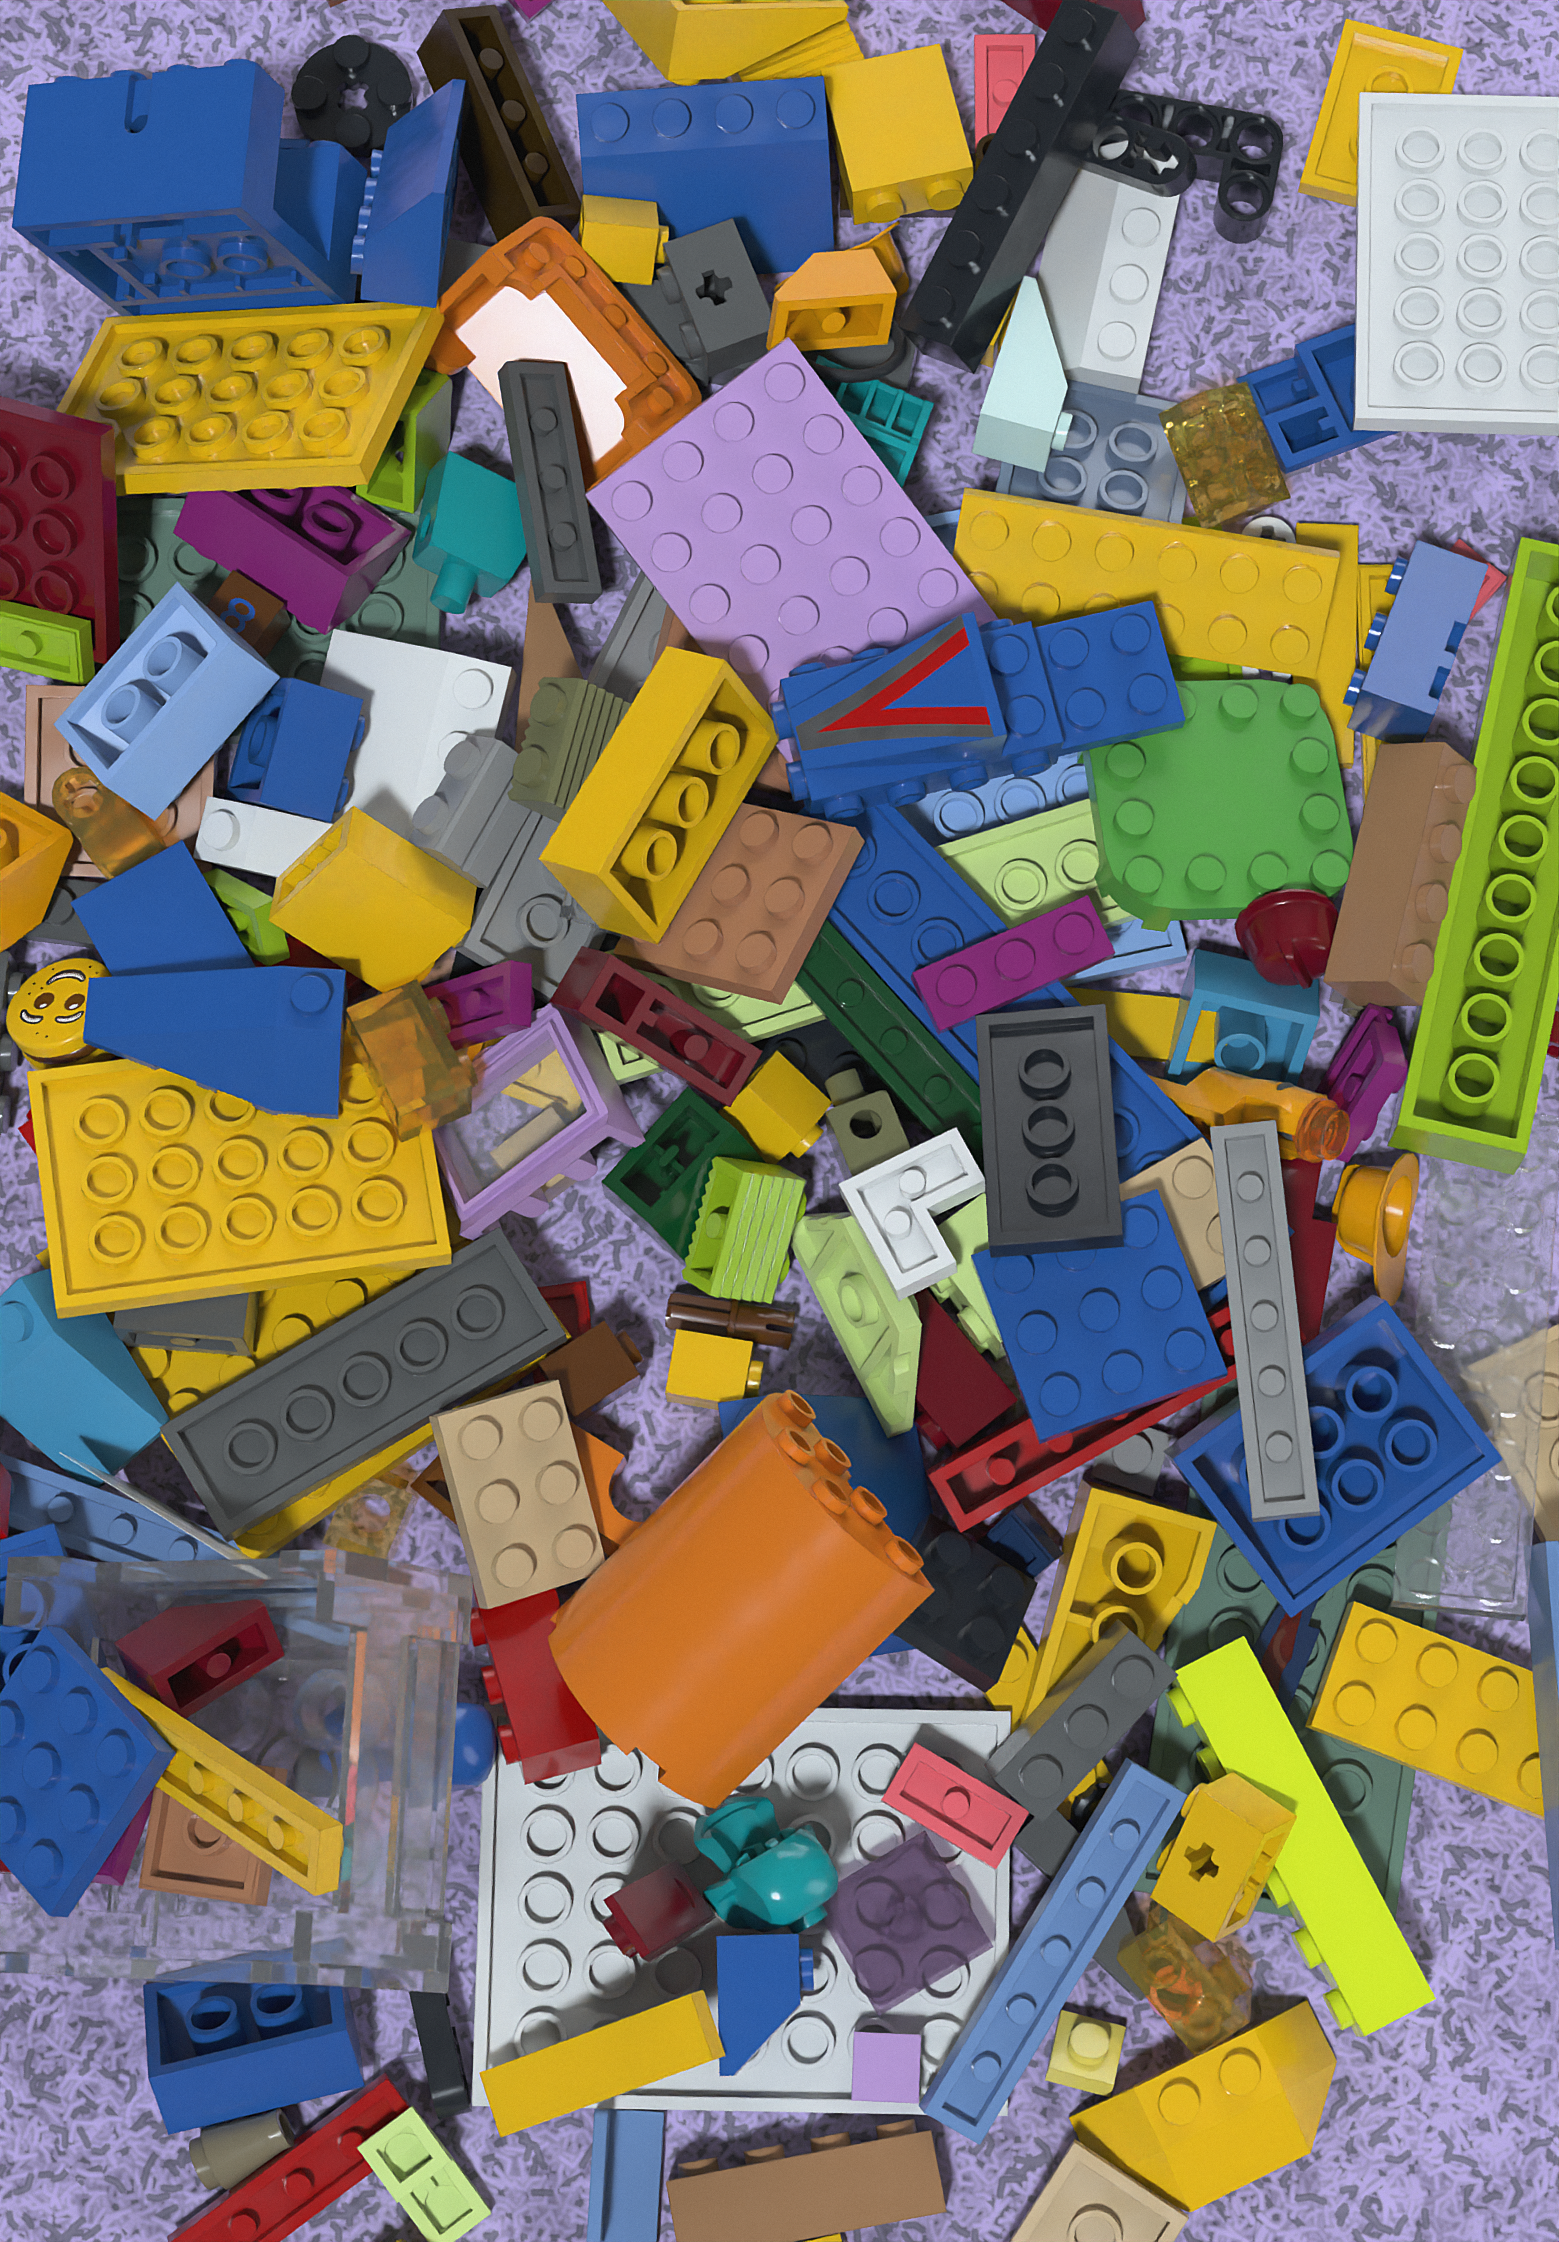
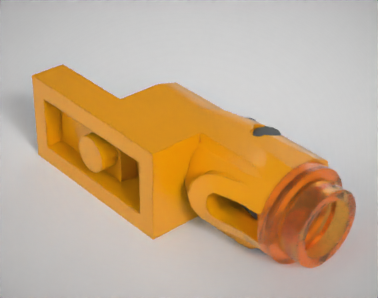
[1147,1067,1350,1163]

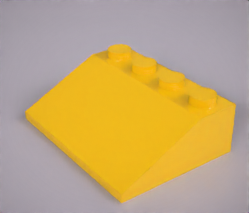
[601,0,849,86]

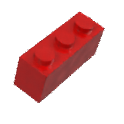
[464,1582,602,1785]

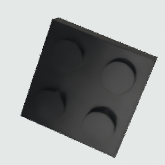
[892,1513,1038,1693]

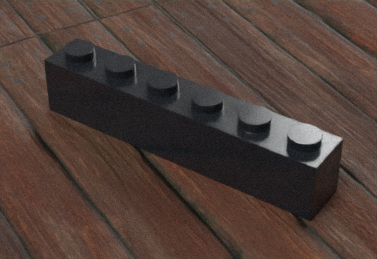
[898,0,1141,374]

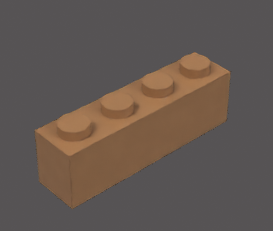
[1323,742,1477,1006]
[666,2119,947,2242]

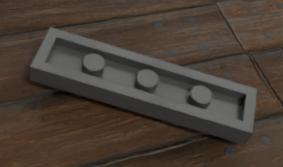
[497,361,602,604]

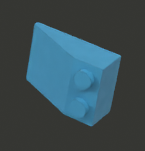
[0,1268,171,1489]

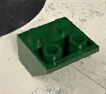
[601,1087,766,1267]

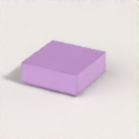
[851,2032,921,2103]

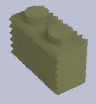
[507,677,632,823]

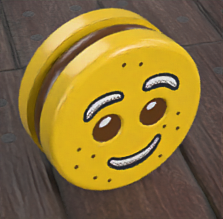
[6,958,115,1071]

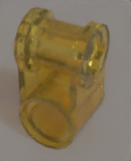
[51,766,167,880]

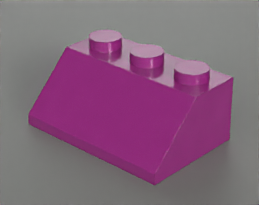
[173,486,412,635]

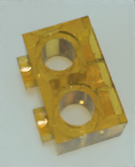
[1158,382,1291,529]

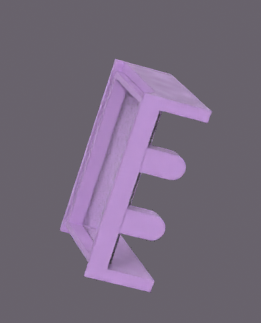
[426,1002,646,1241]

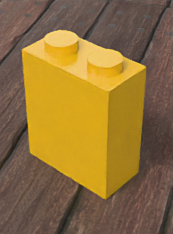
[820,43,973,225]
[268,806,477,999]

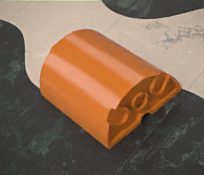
[548,1389,935,1809]

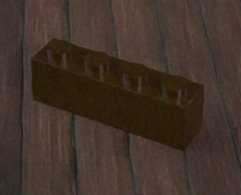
[416,5,582,242]

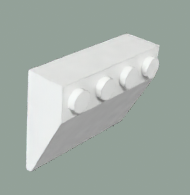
[320,629,517,841]

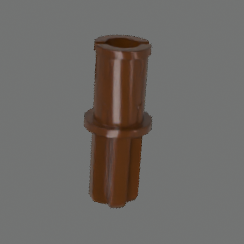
[665,1292,795,1351]

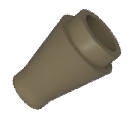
[189,2108,295,2190]

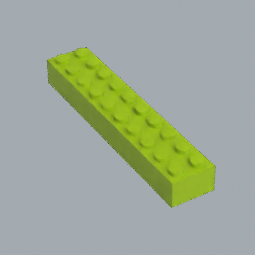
[1387,537,1559,1175]

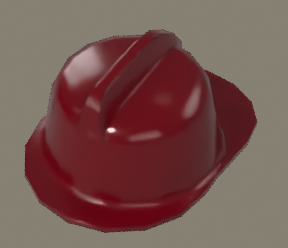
[1234,889,1339,989]

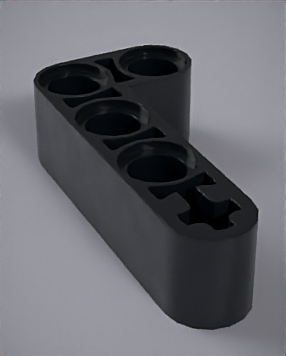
[1100,89,1283,244]

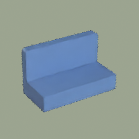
[586,2108,665,2242]

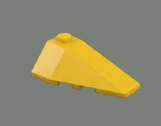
[1020,1479,1217,1725]

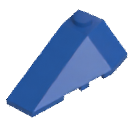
[83,966,348,1119]

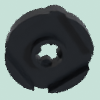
[291,35,414,158]

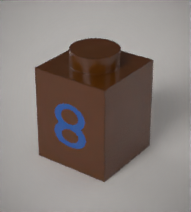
[206,570,291,660]
[539,1320,644,1425]

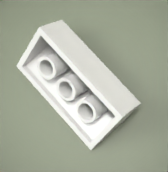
[1037,140,1180,394]

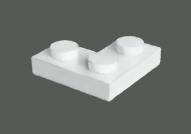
[839,1127,985,1301]

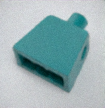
[412,451,527,614]

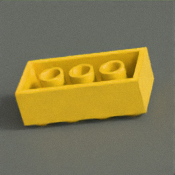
[538,646,778,945]

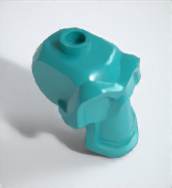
[693,1796,839,1934]

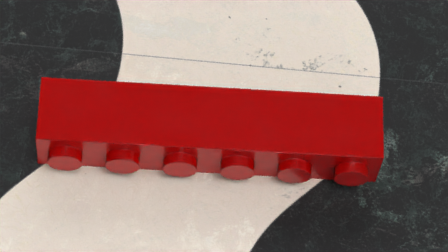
[926,1300,1306,1533]

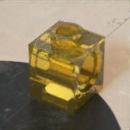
[322,1471,417,1572]

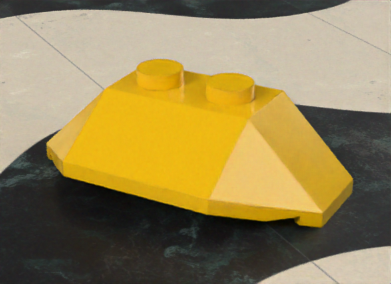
[1068,2000,1337,2213]

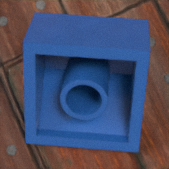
[224,678,365,823]
[716,1934,814,2076]

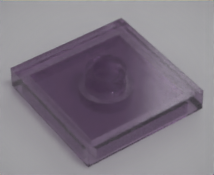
[822,1831,994,2016]

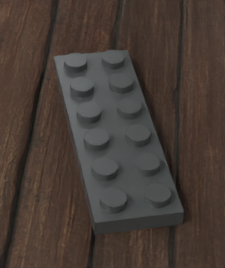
[159,1227,568,1543]

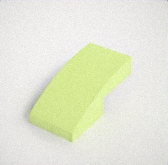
[357,2106,492,2242]

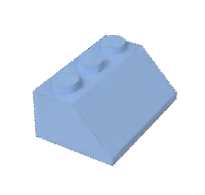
[53,581,280,821]

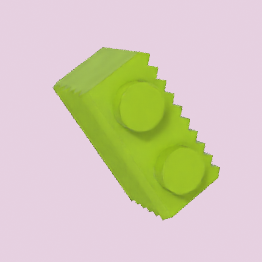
[682,1156,807,1304]

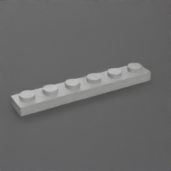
[1210,1120,1320,1522]

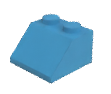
[1163,949,1320,1086]

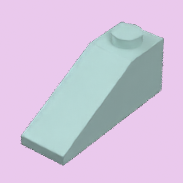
[972,276,1073,473]

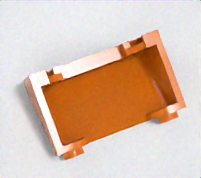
[424,216,702,507]

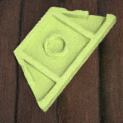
[789,1212,922,1438]

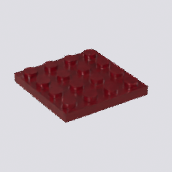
[0,396,120,664]

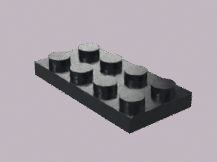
[975,1004,1124,1258]

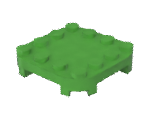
[1077,679,1354,932]

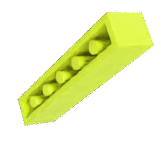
[1165,1636,1436,2037]

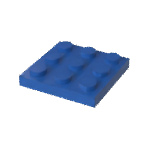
[971,1189,1228,1444]
[0,1625,176,1918]

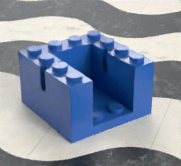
[12,59,367,317]

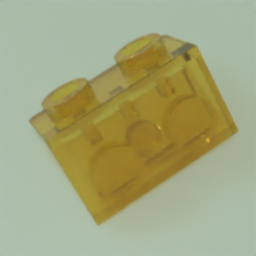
[1117,1900,1254,2056]

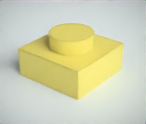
[1045,2010,1126,2097]

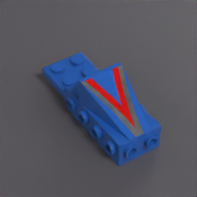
[770,600,1186,821]

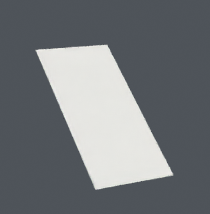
[59,1452,302,1590]

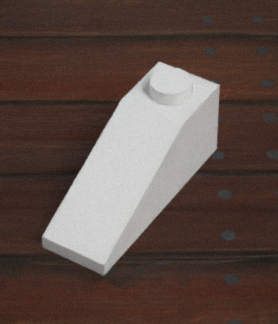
[193,796,333,879]

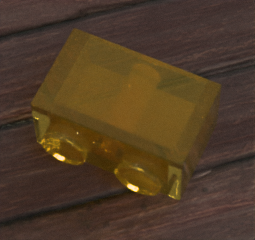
[346,979,478,1143]

